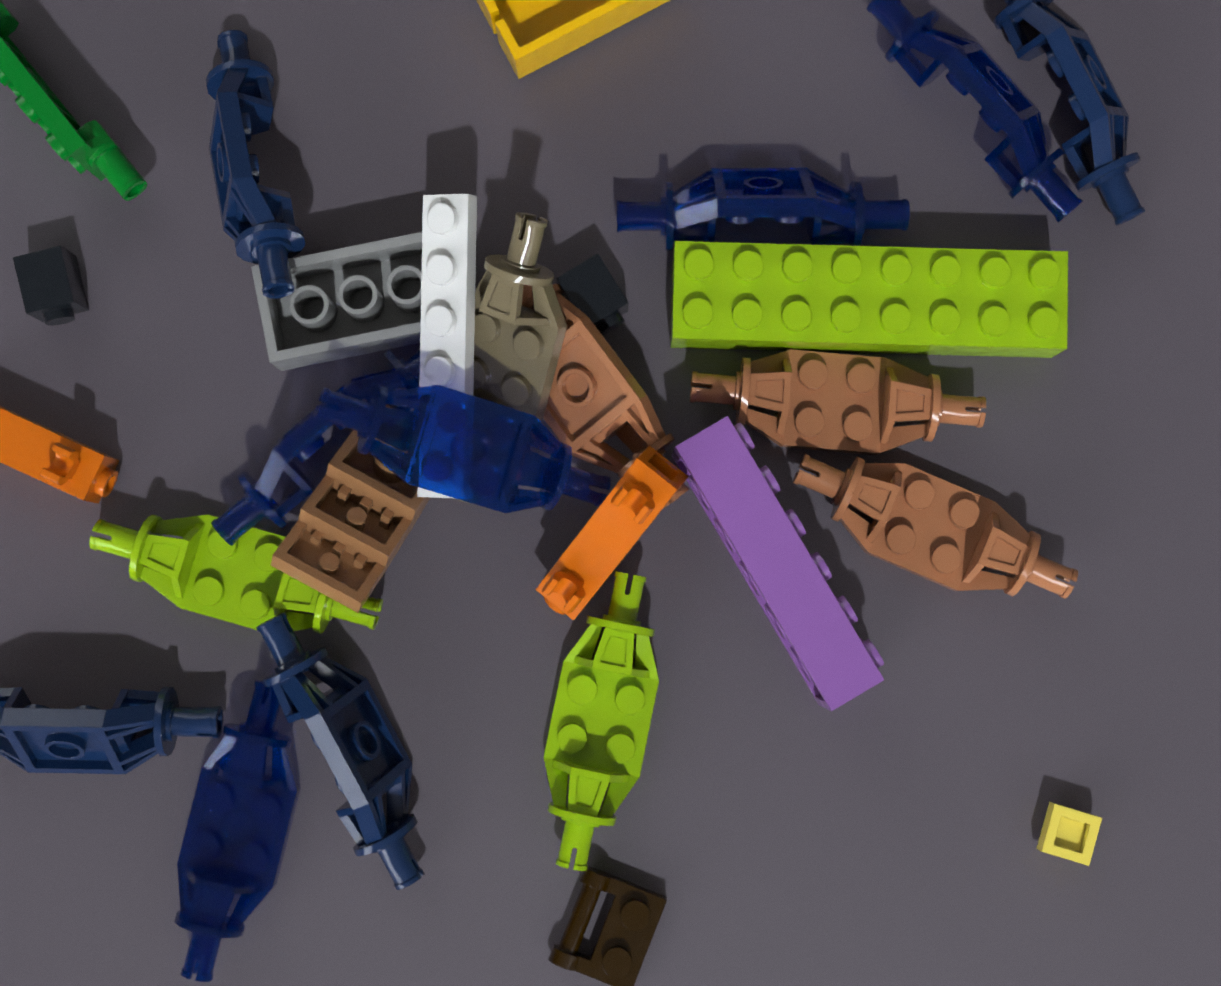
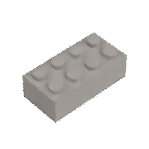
[251,232,422,371]

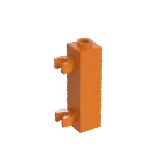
[0,406,119,504]
[535,445,689,621]

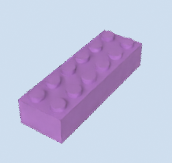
[672,416,884,711]

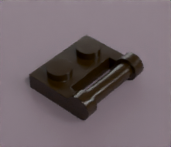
[548,866,667,986]

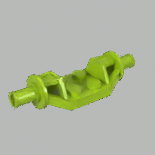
[89,514,383,634]
[544,571,659,871]

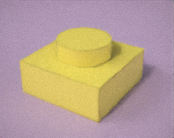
[1036,801,1102,866]

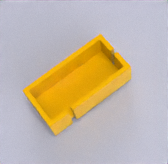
[476,0,670,79]

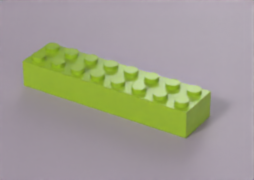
[670,241,1068,358]

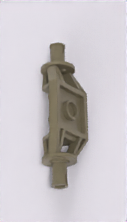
[458,212,567,503]

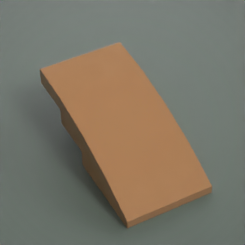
[271,399,430,613]

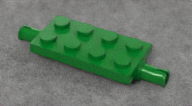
[0,0,148,201]

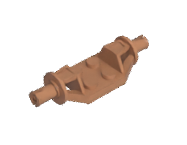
[522,284,690,508]
[690,349,986,455]
[793,454,1078,599]

